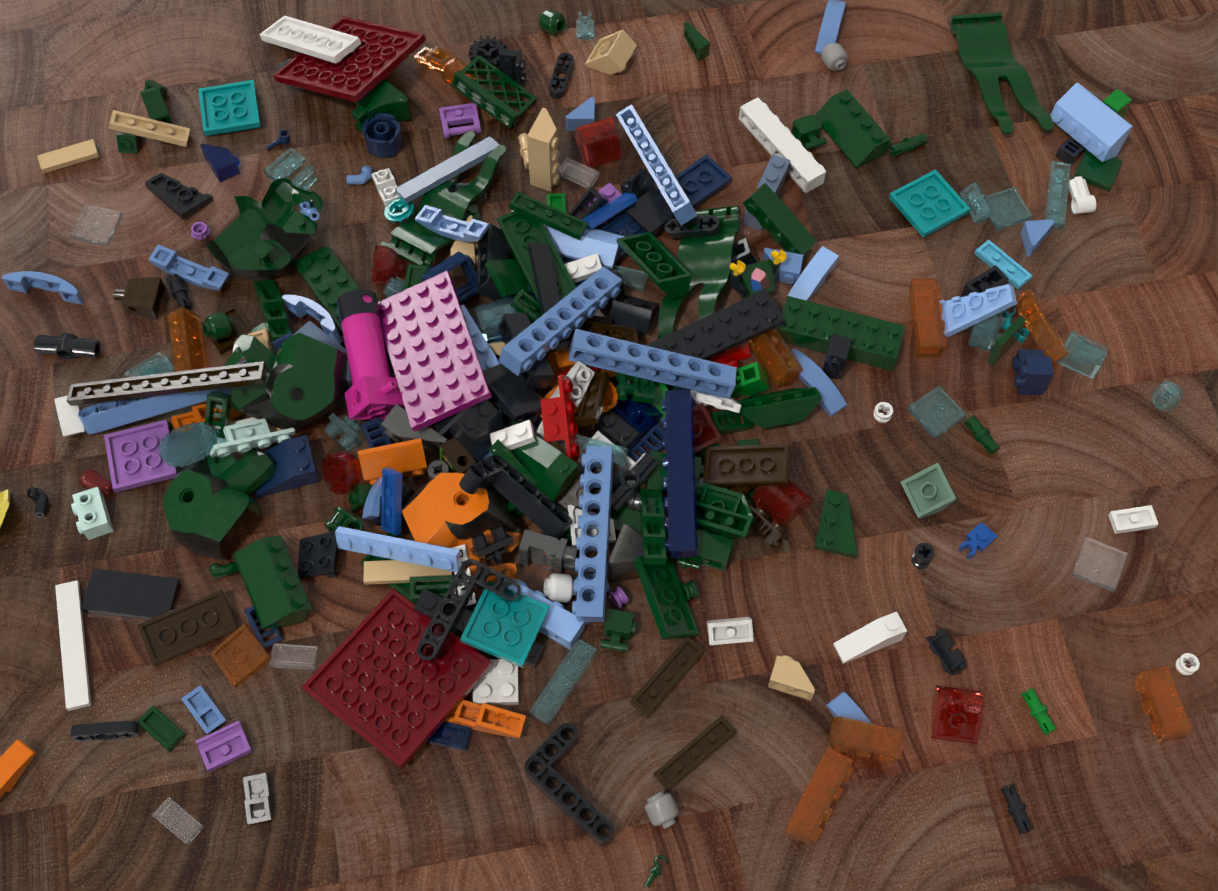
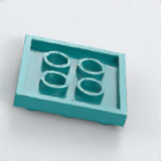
[198,80,261,136]
[889,169,970,238]
[460,580,550,668]

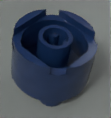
[362,113,403,158]

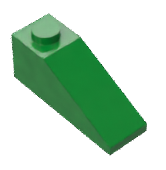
[730,362,770,398]

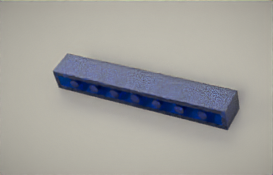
[662,389,698,558]

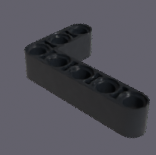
[459,455,572,540]
[417,559,523,662]
[524,723,614,846]

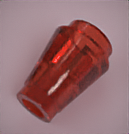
[78,469,112,495]

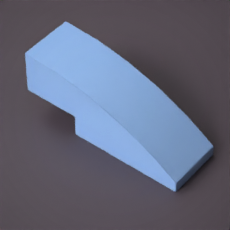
[787,246,839,301]

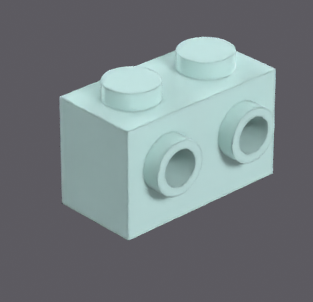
[71,486,114,540]

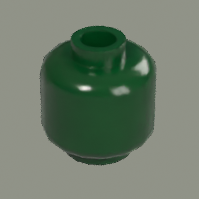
[539,9,566,35]
[202,312,235,341]

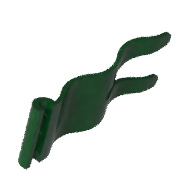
[950,12,1054,135]
[380,131,507,269]
[657,205,741,340]

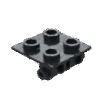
[298,530,339,579]

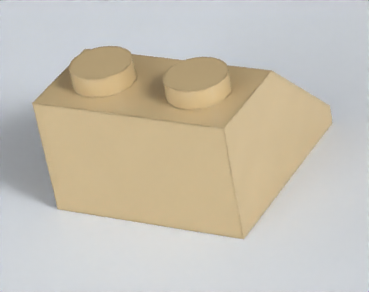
[585,30,637,75]

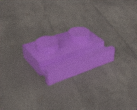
[196,720,253,773]

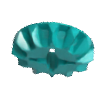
[384,198,415,224]

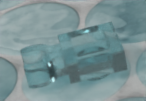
[576,11,595,39]

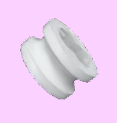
[873,402,893,423]
[1176,653,1200,675]

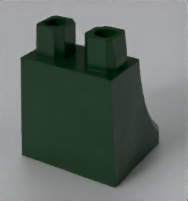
[351,79,413,134]

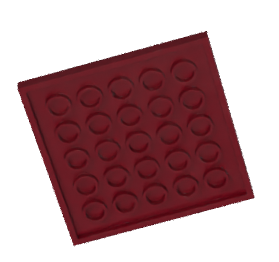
[273,16,426,102]
[301,589,493,769]

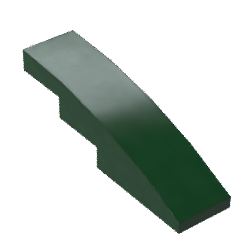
[253,280,293,343]
[639,489,667,565]

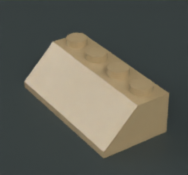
[527,108,560,191]

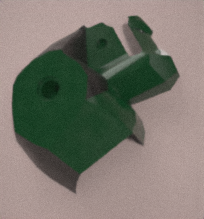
[201,177,323,280]
[224,332,348,430]
[163,448,276,560]

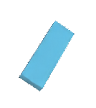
[974,240,1033,290]

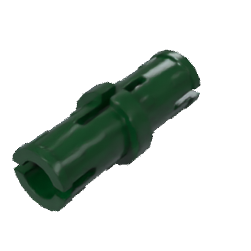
[889,132,927,157]
[964,415,1000,455]

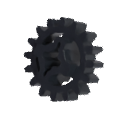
[468,35,508,69]

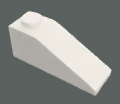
[833,612,907,664]

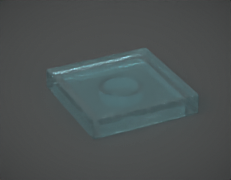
[980,187,1032,230]
[907,385,967,439]

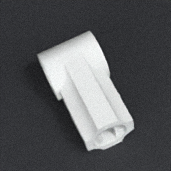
[1068,176,1096,214]

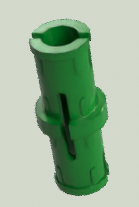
[1021,688,1057,736]

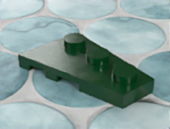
[814,489,857,559]

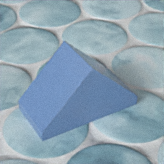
[565,97,595,131]
[1021,219,1055,257]

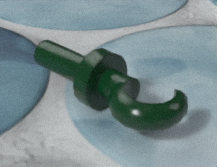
[669,554,700,570]
[644,855,668,888]

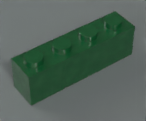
[743,183,817,255]

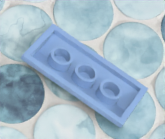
[544,225,625,269]

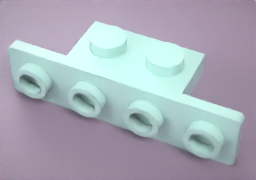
[210,418,296,458]

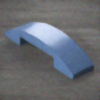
[815,0,846,54]
[415,205,490,242]
[148,244,229,290]
[2,271,84,305]
[282,295,342,344]
[778,348,847,417]

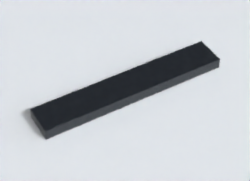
[527,243,570,352]

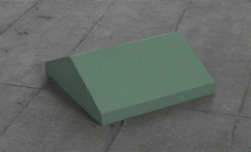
[901,463,957,519]

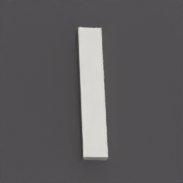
[55,580,91,711]

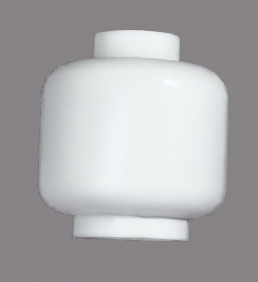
[543,573,576,603]

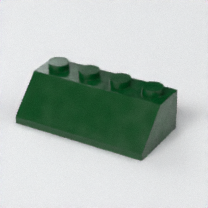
[815,89,890,169]
[616,232,692,299]
[233,535,312,629]

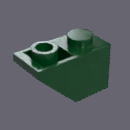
[140,86,172,124]

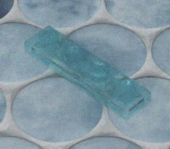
[1044,161,1071,229]
[529,638,597,725]

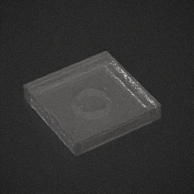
[70,205,123,247]
[1071,537,1127,592]

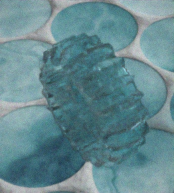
[159,422,218,467]

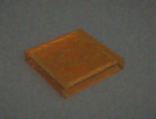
[209,624,272,688]

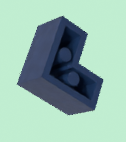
[1012,350,1054,395]

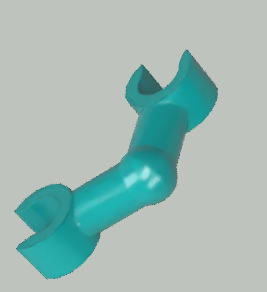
[1001,307,1030,343]

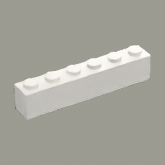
[739,97,826,193]

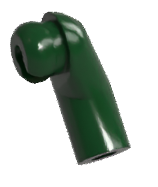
[209,561,240,578]

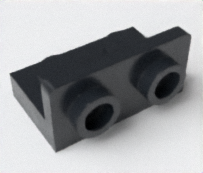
[499,49,526,86]

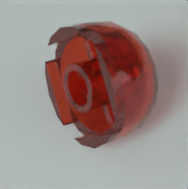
[371,245,403,285]
[322,451,362,494]

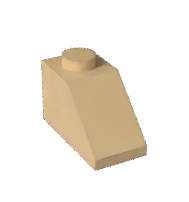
[768,655,815,701]

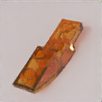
[413,46,481,83]
[1016,289,1068,364]

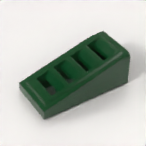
[683,21,710,61]
[204,391,232,439]
[706,411,754,437]

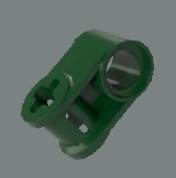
[323,507,366,532]

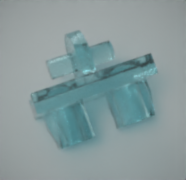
[324,413,363,451]

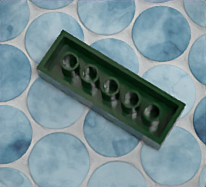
[775,296,905,371]

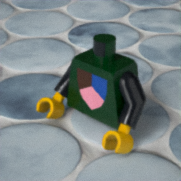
[729,250,787,299]

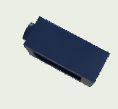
[420,251,478,304]

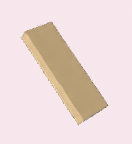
[37,139,99,174]

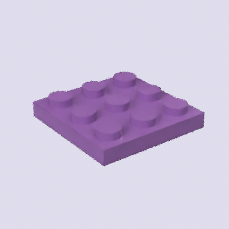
[104,420,178,493]

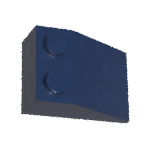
[255,435,319,498]

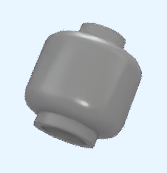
[821,43,848,71]
[645,791,679,829]

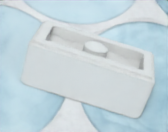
[706,617,753,645]

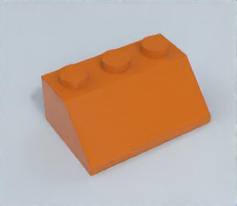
[357,438,428,485]

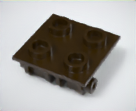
[749,505,788,549]

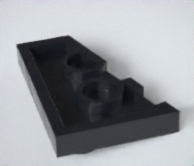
[145,173,213,219]

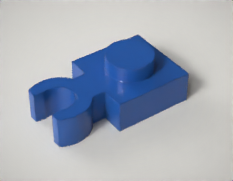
[959,522,997,559]

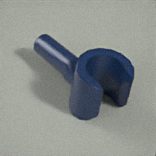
[265,129,290,150]

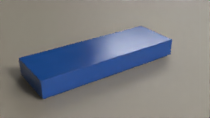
[581,193,638,229]
[381,467,402,536]

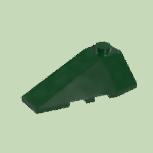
[509,422,580,503]

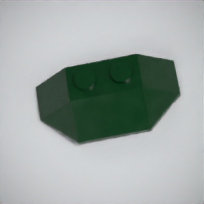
[737,387,822,429]
[668,483,754,539]

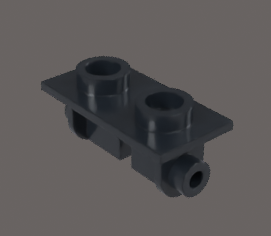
[926,629,968,676]

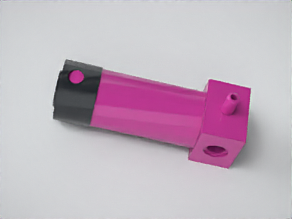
[336,290,404,421]

